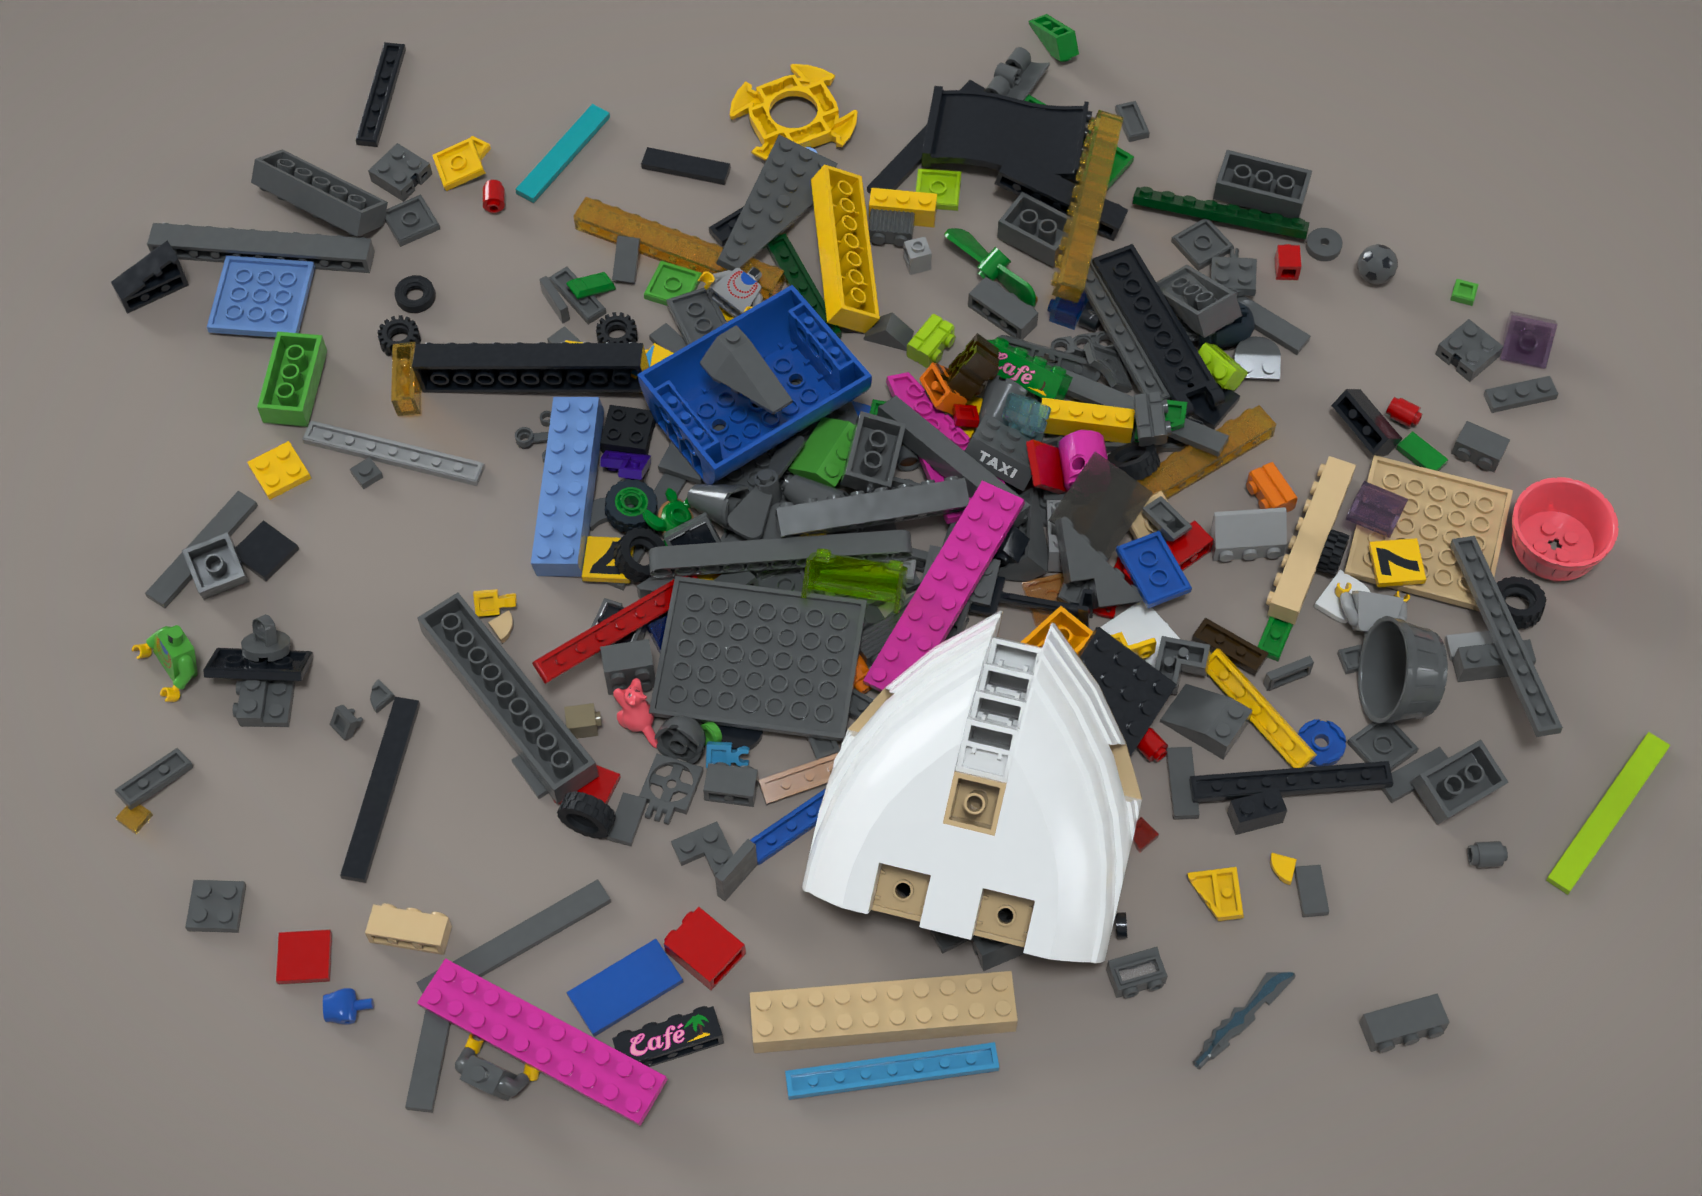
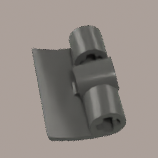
[984,47,1050,101]

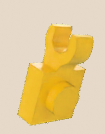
[473,589,517,617]

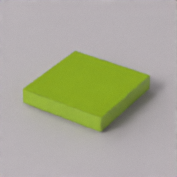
[916,168,961,211]

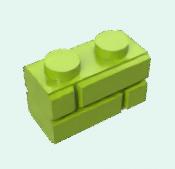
[906,314,956,368]
[1198,343,1248,390]

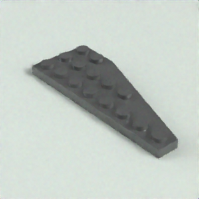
[716,135,838,271]

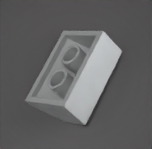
[1209,507,1287,562]

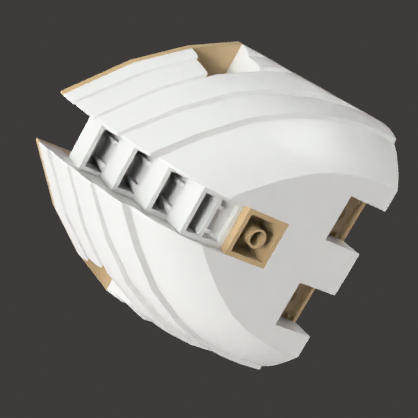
[802,611,1142,963]

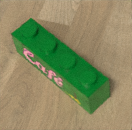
[988,337,1073,400]

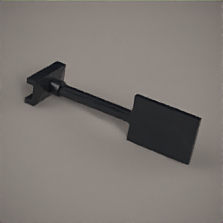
[969,576,1093,628]

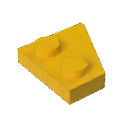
[1187,867,1244,921]

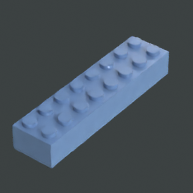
[531,397,604,577]

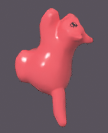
[613,678,658,748]

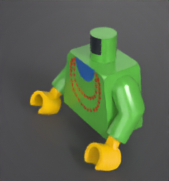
[132,625,197,702]

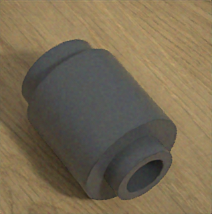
[1467,841,1508,868]

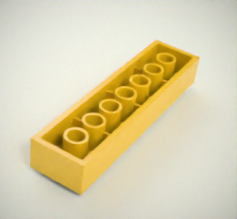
[811,164,880,333]

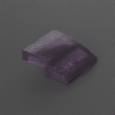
[1345,481,1408,538]

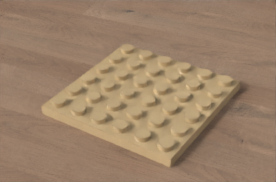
[1344,455,1513,611]

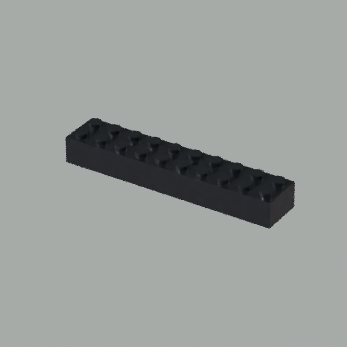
[412,342,649,393]

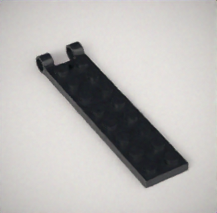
[1092,244,1225,418]

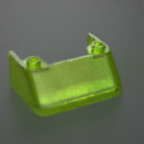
[801,548,908,614]

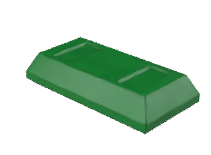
[566,272,616,299]

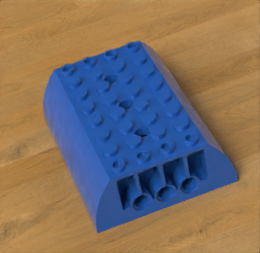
[637,285,872,484]

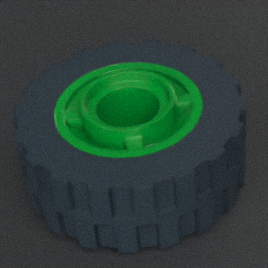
[605,479,658,532]

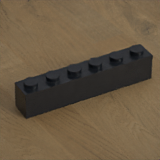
[994,152,1128,241]

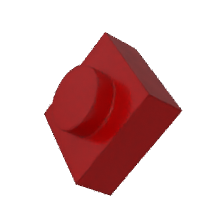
[952,404,980,428]

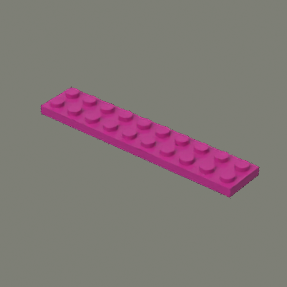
[863,480,1025,692]
[417,958,668,1126]

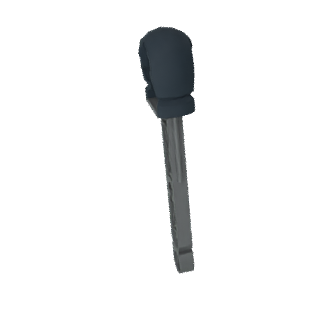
[1050,302,1255,357]

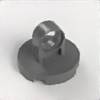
[241,614,291,662]

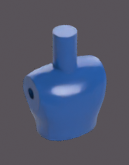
[323,988,374,1025]

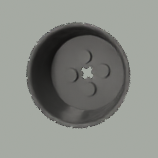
[1358,616,1448,723]

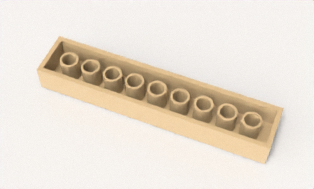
[750,971,1018,1053]

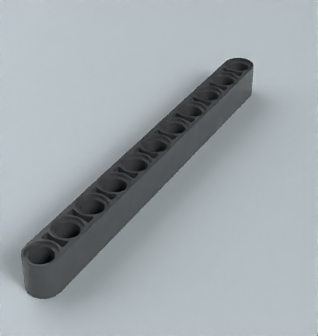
[649,530,913,578]

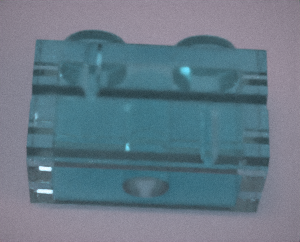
[1001,393,1051,436]

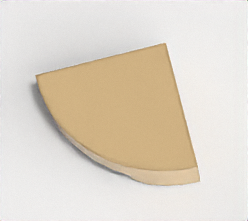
[488,610,513,643]

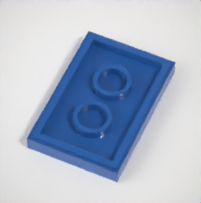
[1116,531,1192,609]

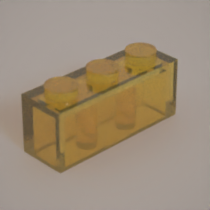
[391,342,421,416]

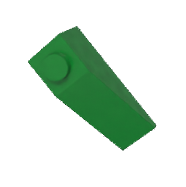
[1028,14,1079,62]

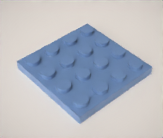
[207,256,315,337]

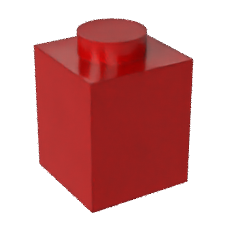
[1275,244,1302,280]

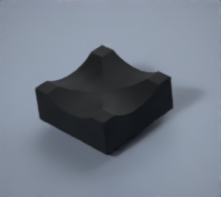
[600,405,656,455]

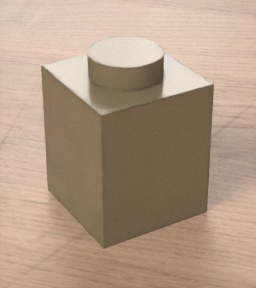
[564,703,602,739]

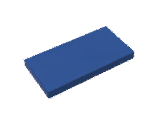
[567,939,683,1037]

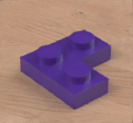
[600,450,651,480]

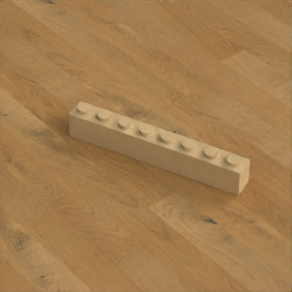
[1266,456,1356,625]

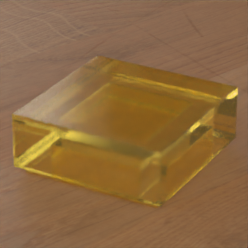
[116,804,153,834]

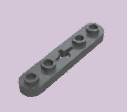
[995,335,1101,381]

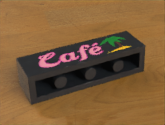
[612,1006,724,1067]

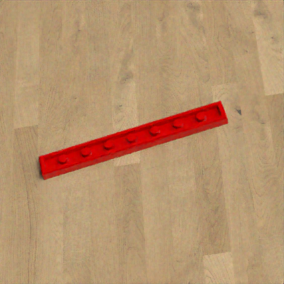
[532,575,698,684]

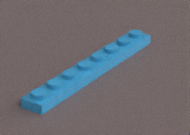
[785,1042,999,1100]

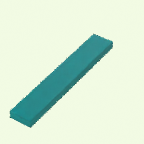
[515,104,610,203]

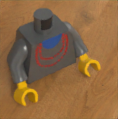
[455,1034,540,1101]

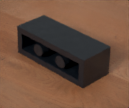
[1331,389,1402,455]

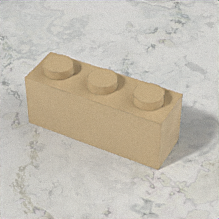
[365,903,452,955]

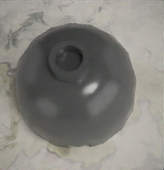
[655,715,706,764]

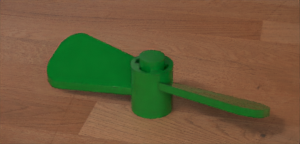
[944,228,1036,307]

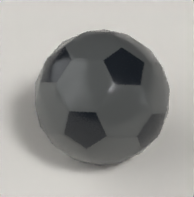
[1357,244,1398,284]

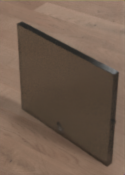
[1049,452,1153,560]

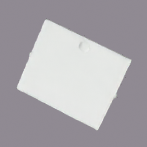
[1100,601,1180,668]

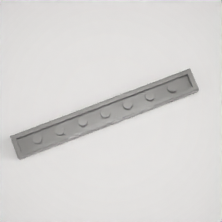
[302,420,485,486]

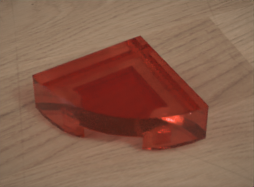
[1133,817,1159,852]

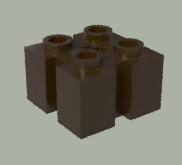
[948,333,999,401]

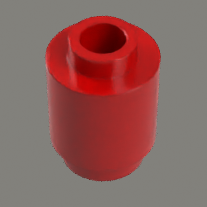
[483,180,505,213]
[1386,397,1423,428]
[1137,728,1168,762]

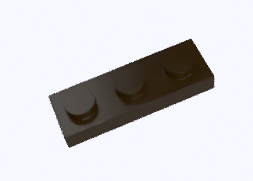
[1192,618,1269,675]

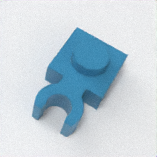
[706,741,750,768]

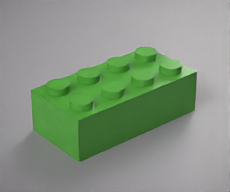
[257,331,327,427]

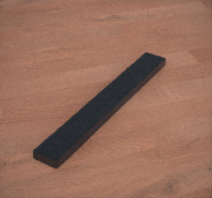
[867,80,986,194]
[340,697,420,883]
[1189,761,1394,803]

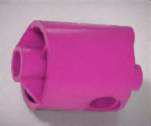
[1058,430,1111,497]

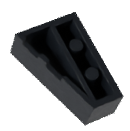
[111,240,189,314]

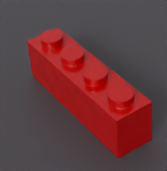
[1122,520,1214,586]

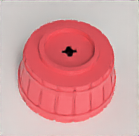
[1512,477,1619,581]

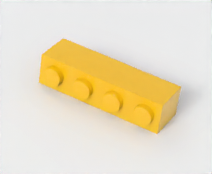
[1038,398,1135,444]

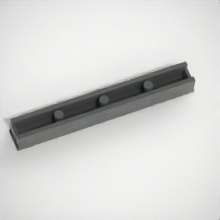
[877,395,1030,527]

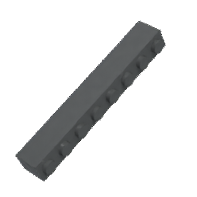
[775,476,970,538]

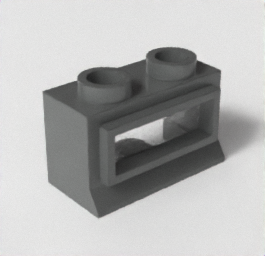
[1106,947,1168,998]

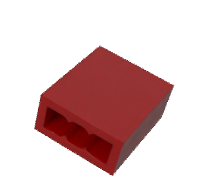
[664,907,746,991]

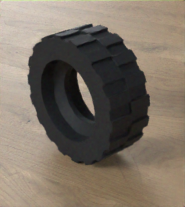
[1107,441,1160,482]
[613,528,665,583]
[1497,576,1546,629]
[557,791,616,839]

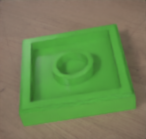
[644,261,702,306]

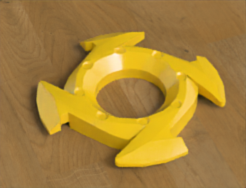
[730,64,858,161]

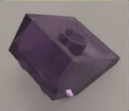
[1500,311,1558,369]

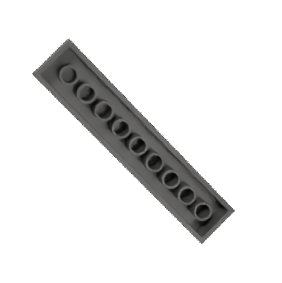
[417,592,598,804]

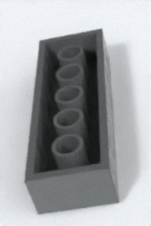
[251,149,388,237]

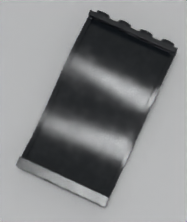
[922,86,1092,183]

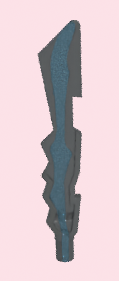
[1193,972,1296,1069]

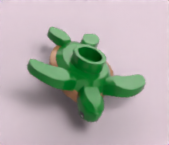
[643,488,694,546]

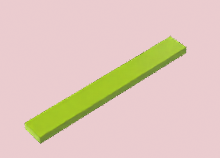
[1546,732,1671,895]

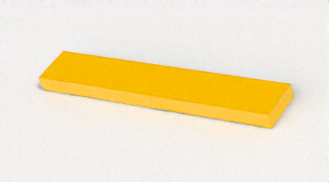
[1207,649,1317,768]

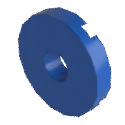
[1298,719,1346,766]

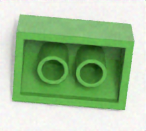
[788,417,855,488]

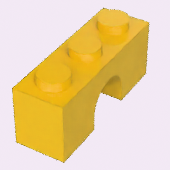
[869,188,937,228]

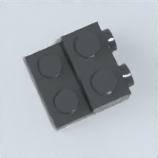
[232,679,295,727]

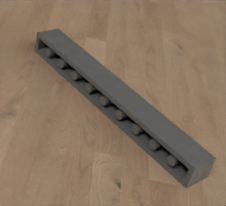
[147,223,375,273]

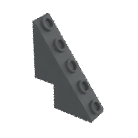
[1055,516,1143,609]

